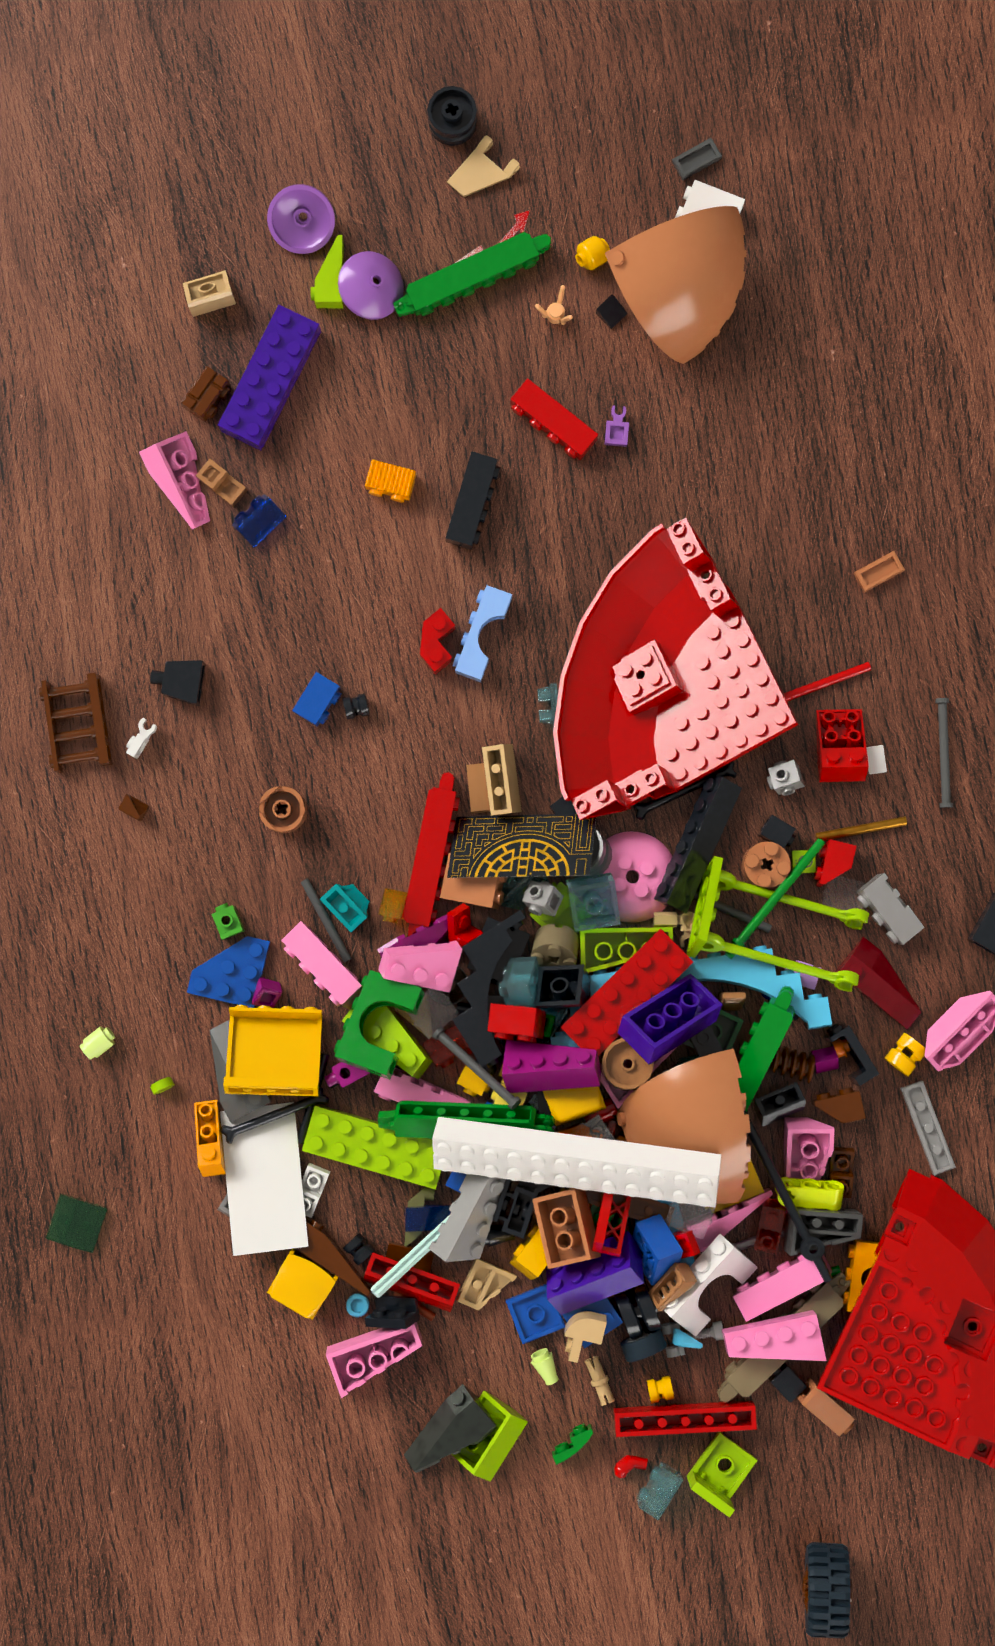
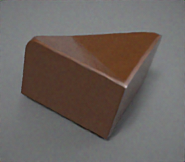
[119,794,149,821]

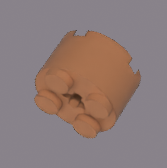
[259,786,307,834]
[742,842,791,888]

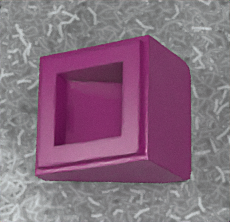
[252,977,282,1008]

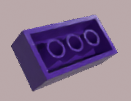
[618,973,723,1065]
[546,1231,644,1315]

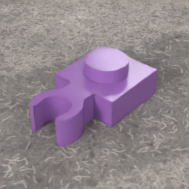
[604,405,629,447]

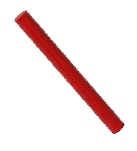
[783,662,872,702]

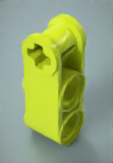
[775,1177,844,1211]

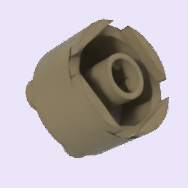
[530,924,580,970]

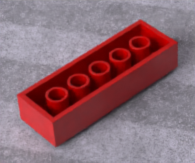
[561,929,693,1056]

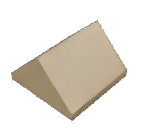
[183,270,236,317]

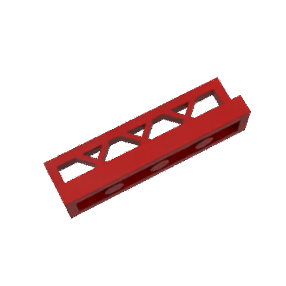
[592,1192,631,1257]

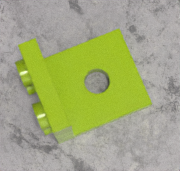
[686,1432,758,1518]

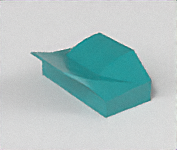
[320,884,370,933]

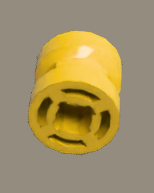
[647,1376,674,1404]

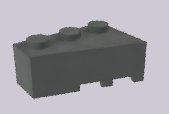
[783,1207,863,1256]

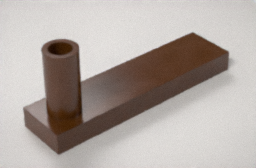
[586,1190,675,1227]

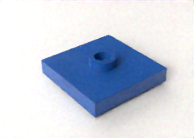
[506,1283,565,1344]

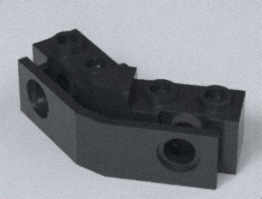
[493,1179,553,1239]

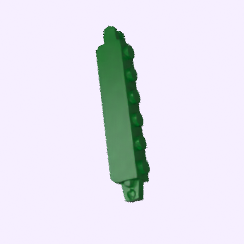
[393,232,551,317]
[738,986,795,1112]
[378,1101,555,1138]

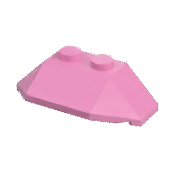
[924,991,995,1071]

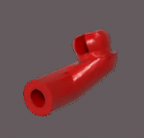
[614,1455,648,1478]

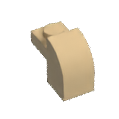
[565,1311,607,1363]

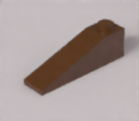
[295,1219,371,1296]

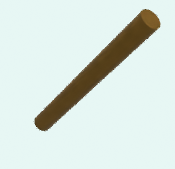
[815,817,907,841]

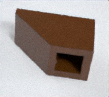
[811,1087,866,1124]

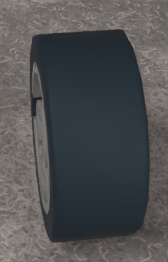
[620,1329,667,1362]

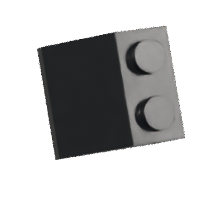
[534,964,591,1008]

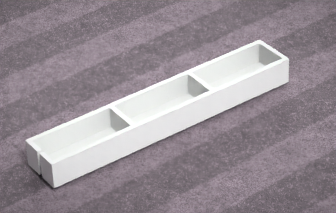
[432,1117,721,1208]

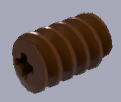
[770,1046,815,1084]

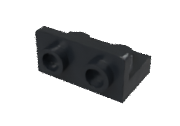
[365,1295,420,1329]

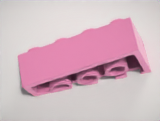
[733,1250,832,1322]

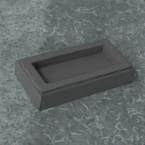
[672,138,722,181]

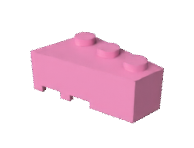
[378,941,462,993]

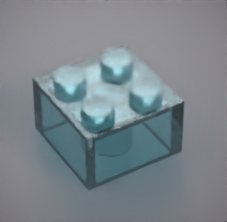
[566,873,621,932]

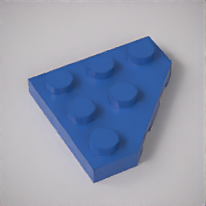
[187,936,271,1008]

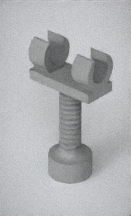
[661,1321,724,1358]

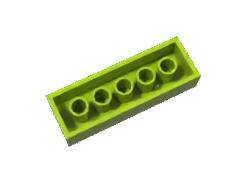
[302,1104,441,1190]

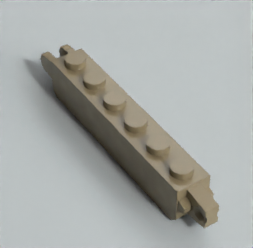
[717,1272,850,1403]

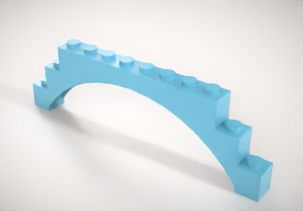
[550,945,832,1048]

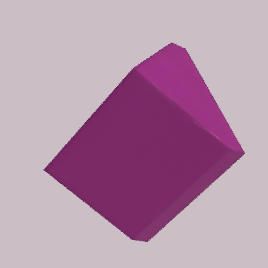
[811,1046,839,1074]

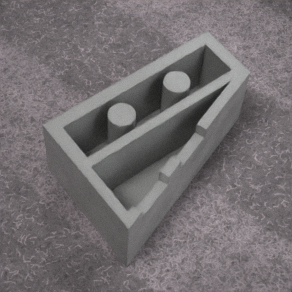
[856,873,925,945]

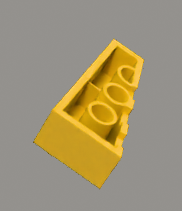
[509,1187,592,1280]

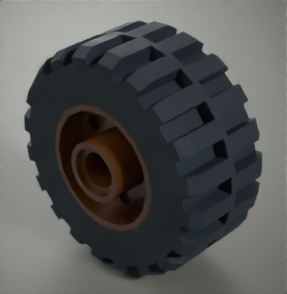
[802,1542,852,1639]

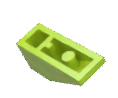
[311,235,344,308]

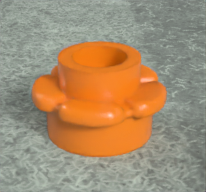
[832,1038,850,1058]

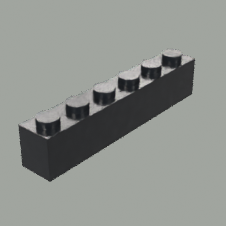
[654,774,742,913]

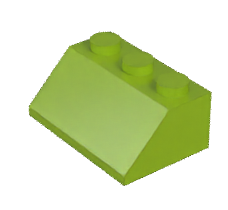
[451,1391,528,1482]

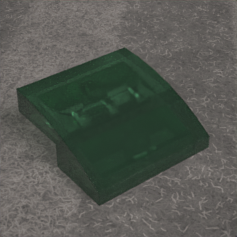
[46,1193,107,1253]

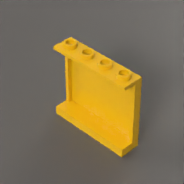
[223,1005,322,1096]

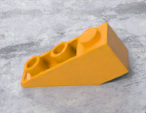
[194,1100,226,1177]

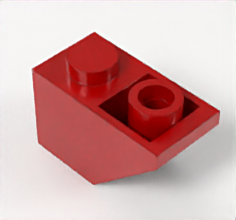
[814,839,857,887]

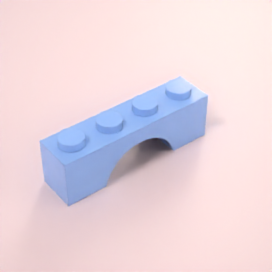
[453,585,512,682]

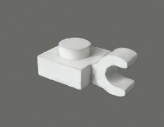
[126,718,157,759]

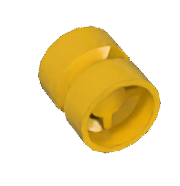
[884,1033,925,1077]

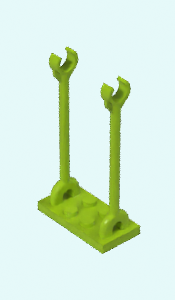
[686,856,869,992]

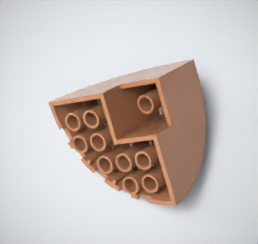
[605,206,747,364]
[616,1049,751,1204]

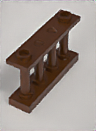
[39,673,113,773]

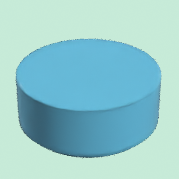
[346,1293,370,1317]

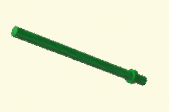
[725,838,825,959]

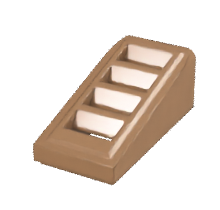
[718,992,746,1011]
[648,1262,697,1311]

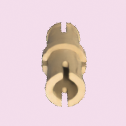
[585,1356,615,1406]

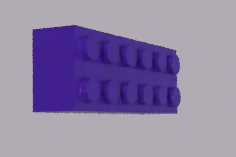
[218,304,321,451]

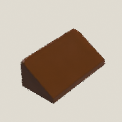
[386,1241,434,1273]

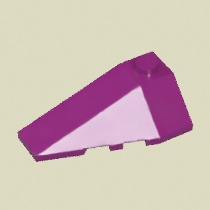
[377,915,449,957]

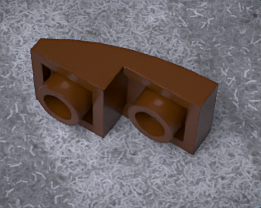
[828,1147,855,1198]

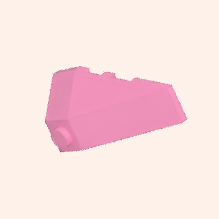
[684,1188,773,1252]

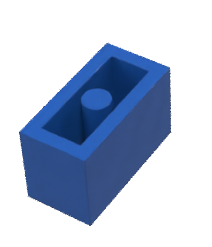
[292,672,342,727]

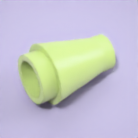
[531,1348,559,1385]

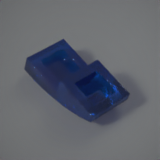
[405,1205,450,1232]

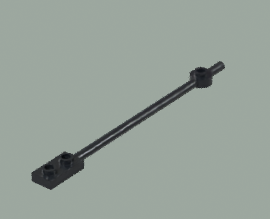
[690,1026,833,1283]

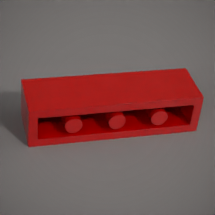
[510,378,598,460]
[364,1252,460,1312]

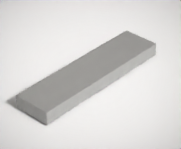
[900,1080,956,1176]

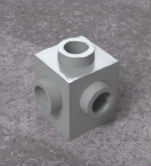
[767,760,805,796]
[522,881,564,917]

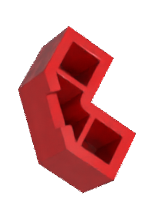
[420,608,456,675]

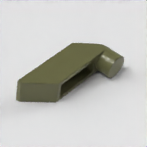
[404,1187,435,1246]

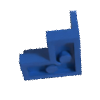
[632,1214,683,1286]

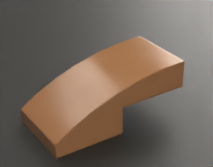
[196,459,248,507]
[466,763,490,814]

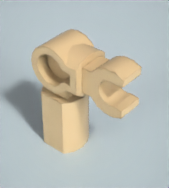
[653,911,694,947]

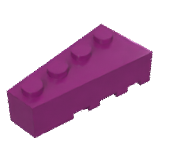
[502,1040,601,1093]

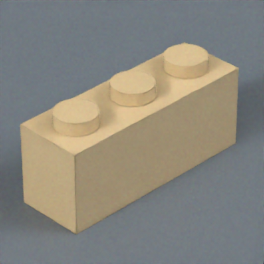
[482,744,522,816]

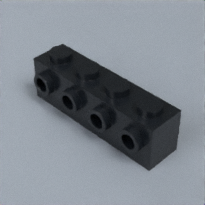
[445,451,501,550]

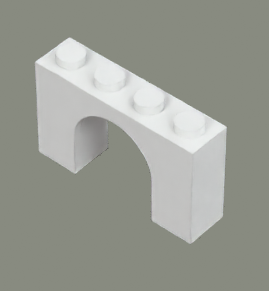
[675,180,745,218]
[662,1234,758,1337]

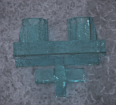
[537,683,558,727]

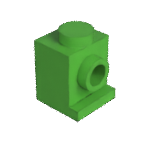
[211,903,245,940]

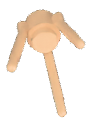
[535,285,573,325]

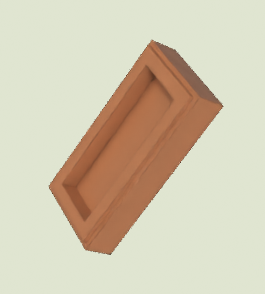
[853,551,905,593]

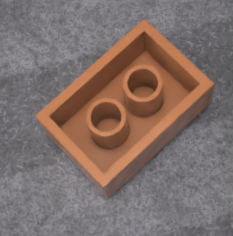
[532,1188,601,1269]

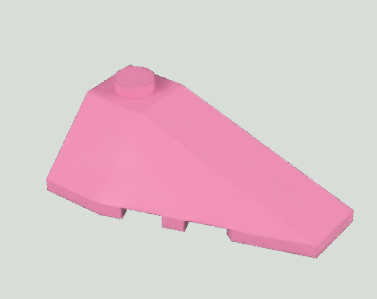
[139,431,210,529]
[784,1117,834,1214]

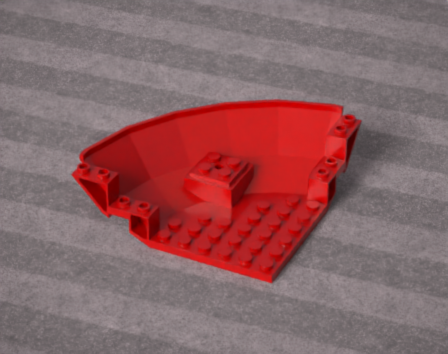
[553,518,799,820]
[817,1168,995,1469]

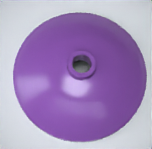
[267,184,335,254]
[338,251,404,320]

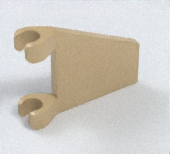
[447,135,520,197]

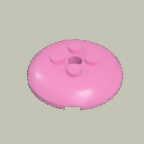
[586,831,673,923]

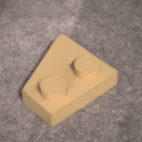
[456,1259,517,1310]

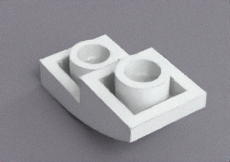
[302,1163,331,1218]

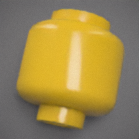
[575,236,610,270]

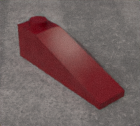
[835,937,921,1030]

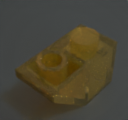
[378,888,408,923]

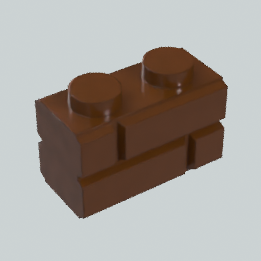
[181,366,231,422]

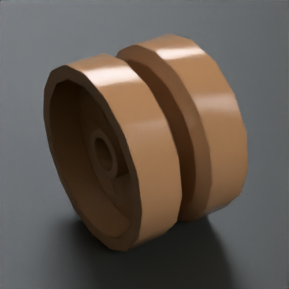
[602,1038,654,1091]

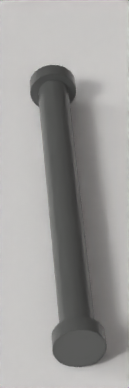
[935,698,953,808]
[432,1027,521,1110]

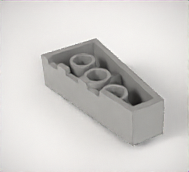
[429,1174,506,1262]

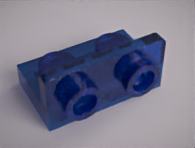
[232,494,287,548]

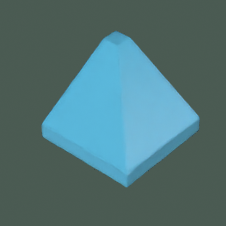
[672,1328,703,1349]

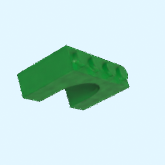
[334,970,425,1080]

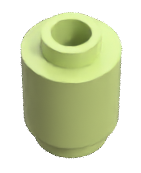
[80,1026,115,1060]

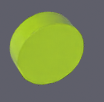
[150,1077,175,1095]

